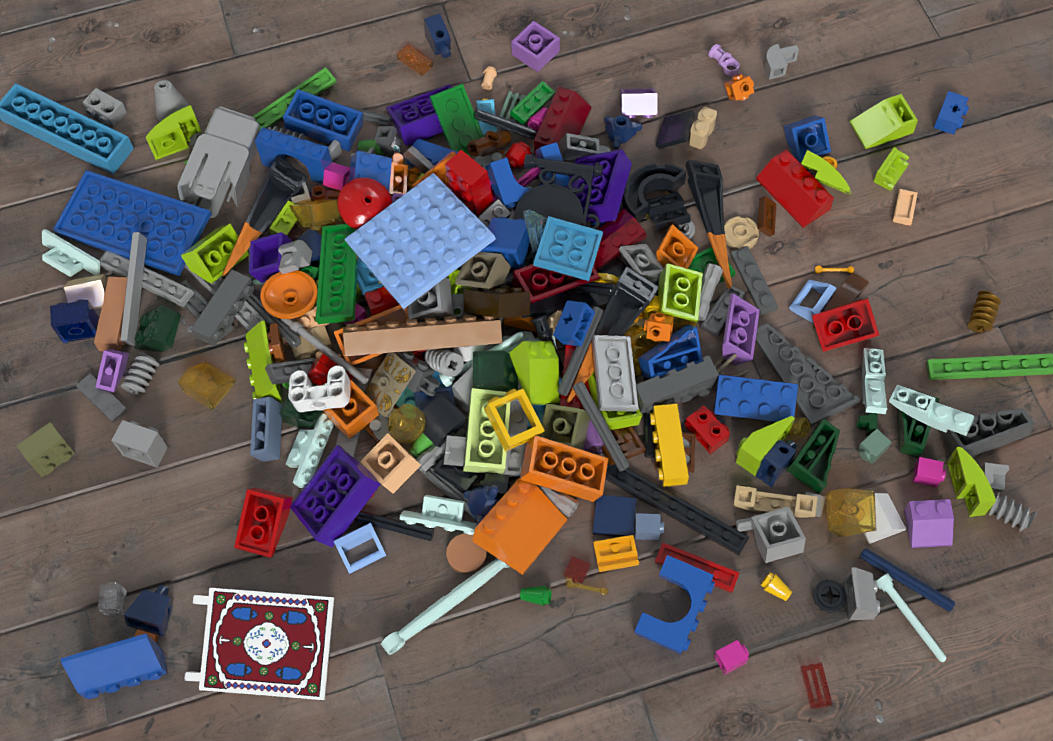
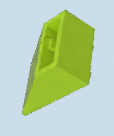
[850,94,918,149]

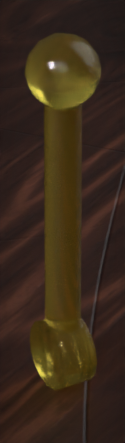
[566,580,609,595]

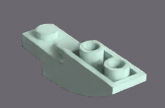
[862,348,887,414]
[889,385,974,436]

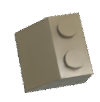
[455,252,511,289]

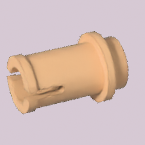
[481,66,497,90]

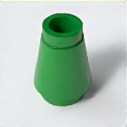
[520,585,552,606]

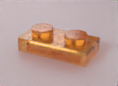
[397,44,433,76]

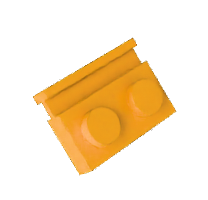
[593,535,639,572]

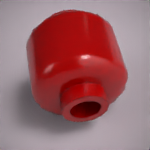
[506,141,532,169]

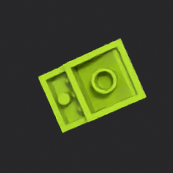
[146,105,202,160]
[801,150,852,195]
[588,371,642,430]
[947,447,996,517]

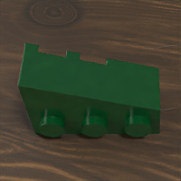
[897,386,940,459]
[786,419,840,494]

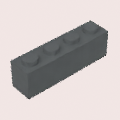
[191,269,254,347]

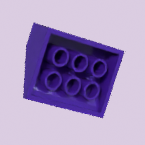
[386,84,452,146]
[567,149,632,222]
[291,445,381,548]

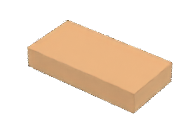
[892,189,918,226]

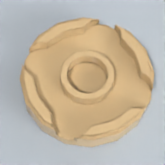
[724,216,759,250]

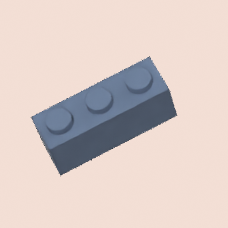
[250,397,282,462]

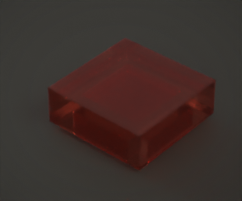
[564,556,591,584]

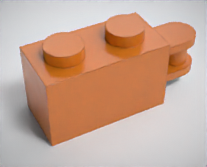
[389,153,408,198]

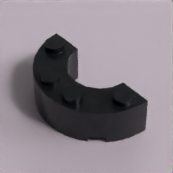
[624,163,687,223]

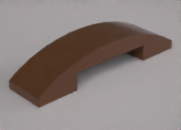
[813,273,869,328]

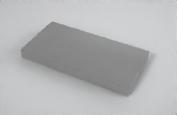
[592,335,639,411]

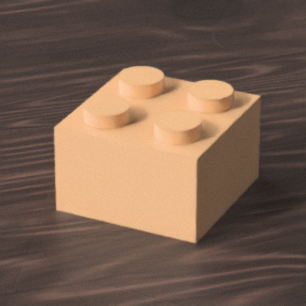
[360,433,421,494]

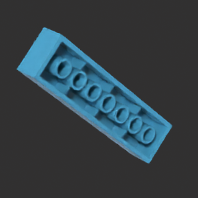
[0,83,134,175]

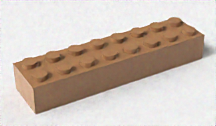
[343,314,502,356]

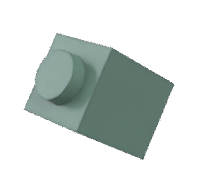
[857,429,892,464]

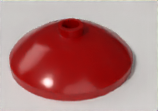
[337,178,393,230]

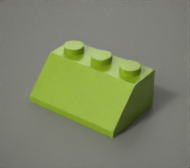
[181,224,249,283]

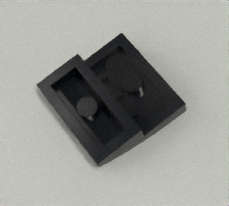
[646,191,691,231]
[412,395,468,447]

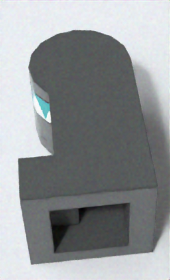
[374,126,402,158]

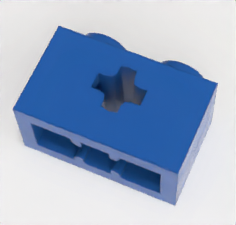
[934,91,969,135]
[553,301,595,347]

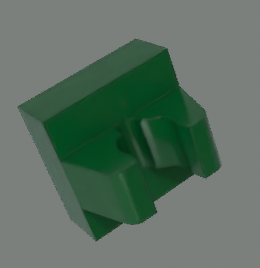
[857,413,878,436]

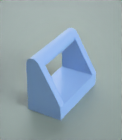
[789,280,836,324]
[334,523,386,574]

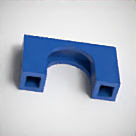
[255,127,332,184]
[485,142,570,209]
[634,555,716,655]

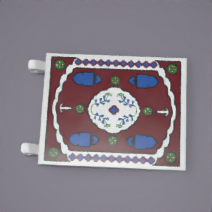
[185,588,334,700]

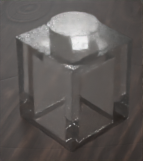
[98,582,126,615]

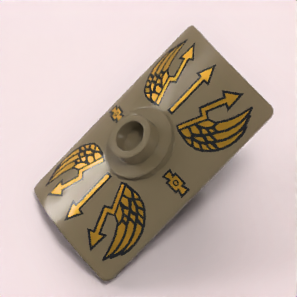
[364,352,416,417]

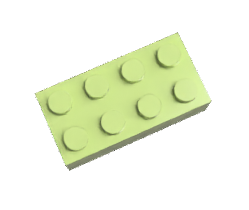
[463,388,511,474]

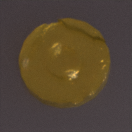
[388,404,426,443]

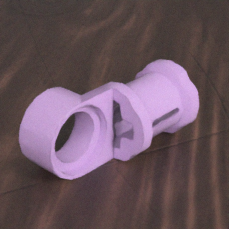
[708,44,740,77]

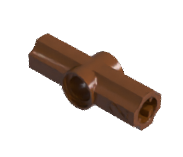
[467,130,512,156]

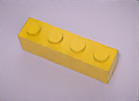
[650,404,689,487]

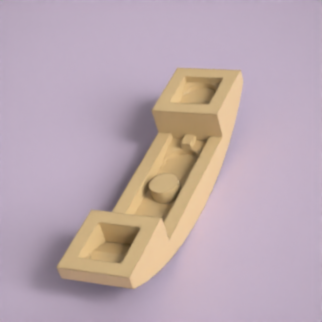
[734,486,818,517]

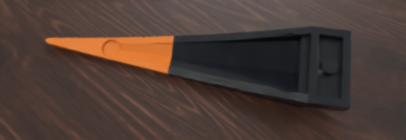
[222,156,308,276]
[685,160,732,290]
[567,267,658,403]

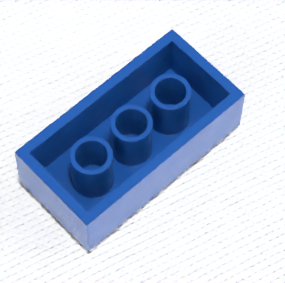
[283,89,363,152]
[345,151,392,224]
[713,374,798,423]

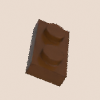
[757,196,776,237]

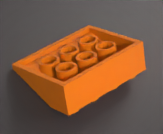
[472,478,567,575]

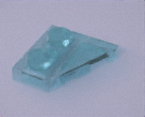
[523,209,547,253]

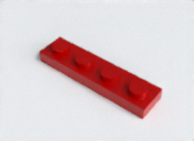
[655,542,740,593]

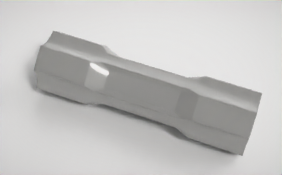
[698,263,723,322]
[416,427,466,475]
[534,484,579,517]

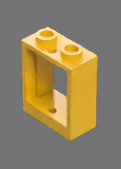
[484,389,545,452]

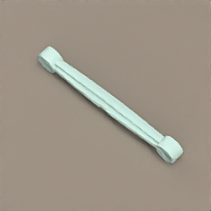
[381,558,510,655]

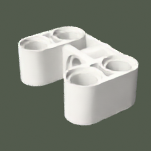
[289,366,351,412]

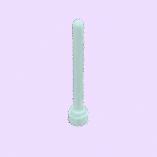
[439,332,523,387]
[877,573,946,662]

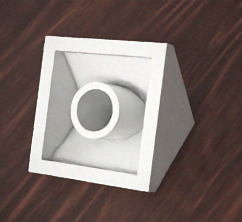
[851,493,906,544]

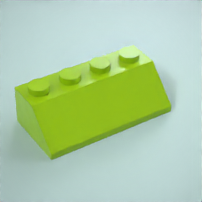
[244,321,283,404]

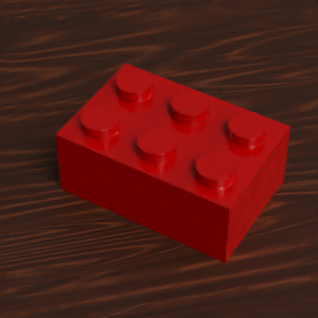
[445,150,493,216]

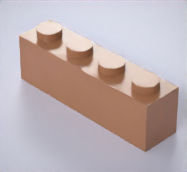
[94,277,127,351]

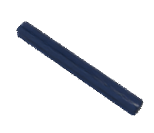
[860,548,955,612]

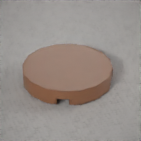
[446,533,487,574]

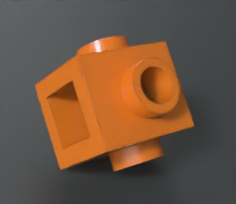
[724,74,755,101]
[644,312,674,342]

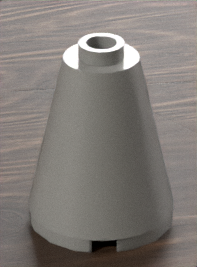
[154,80,189,122]

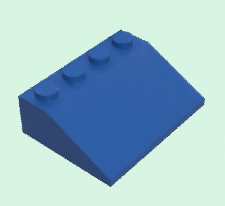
[61,634,167,699]

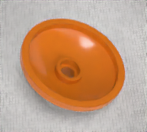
[260,270,318,319]

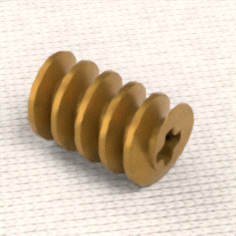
[968,291,1001,333]

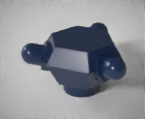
[604,116,642,150]
[464,485,499,525]

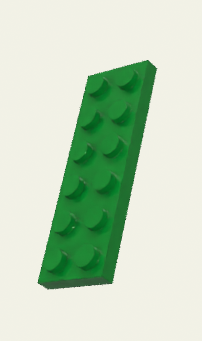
[315,224,358,324]

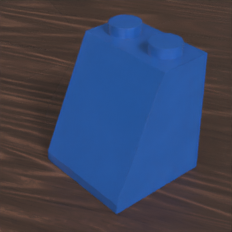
[480,217,532,270]

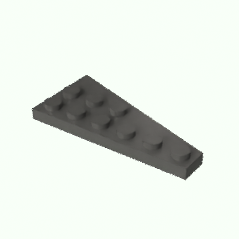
[755,323,861,427]

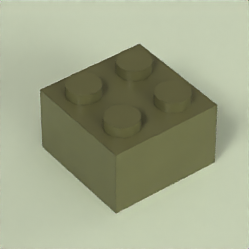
[540,404,590,450]
[16,422,75,477]

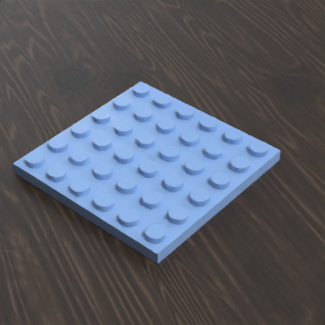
[344,173,496,309]

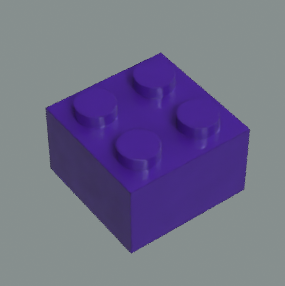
[249,232,293,283]

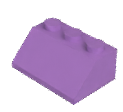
[723,294,760,365]

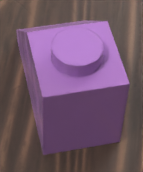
[95,349,129,392]

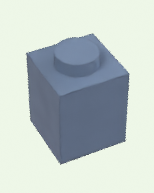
[635,513,664,540]

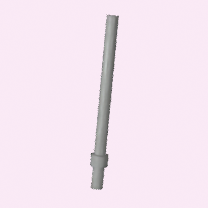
[281,319,369,384]

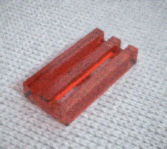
[800,662,833,709]

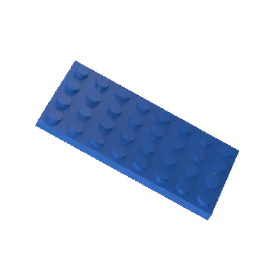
[52,170,212,276]

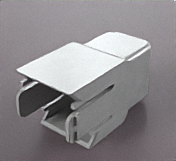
[177,106,260,218]

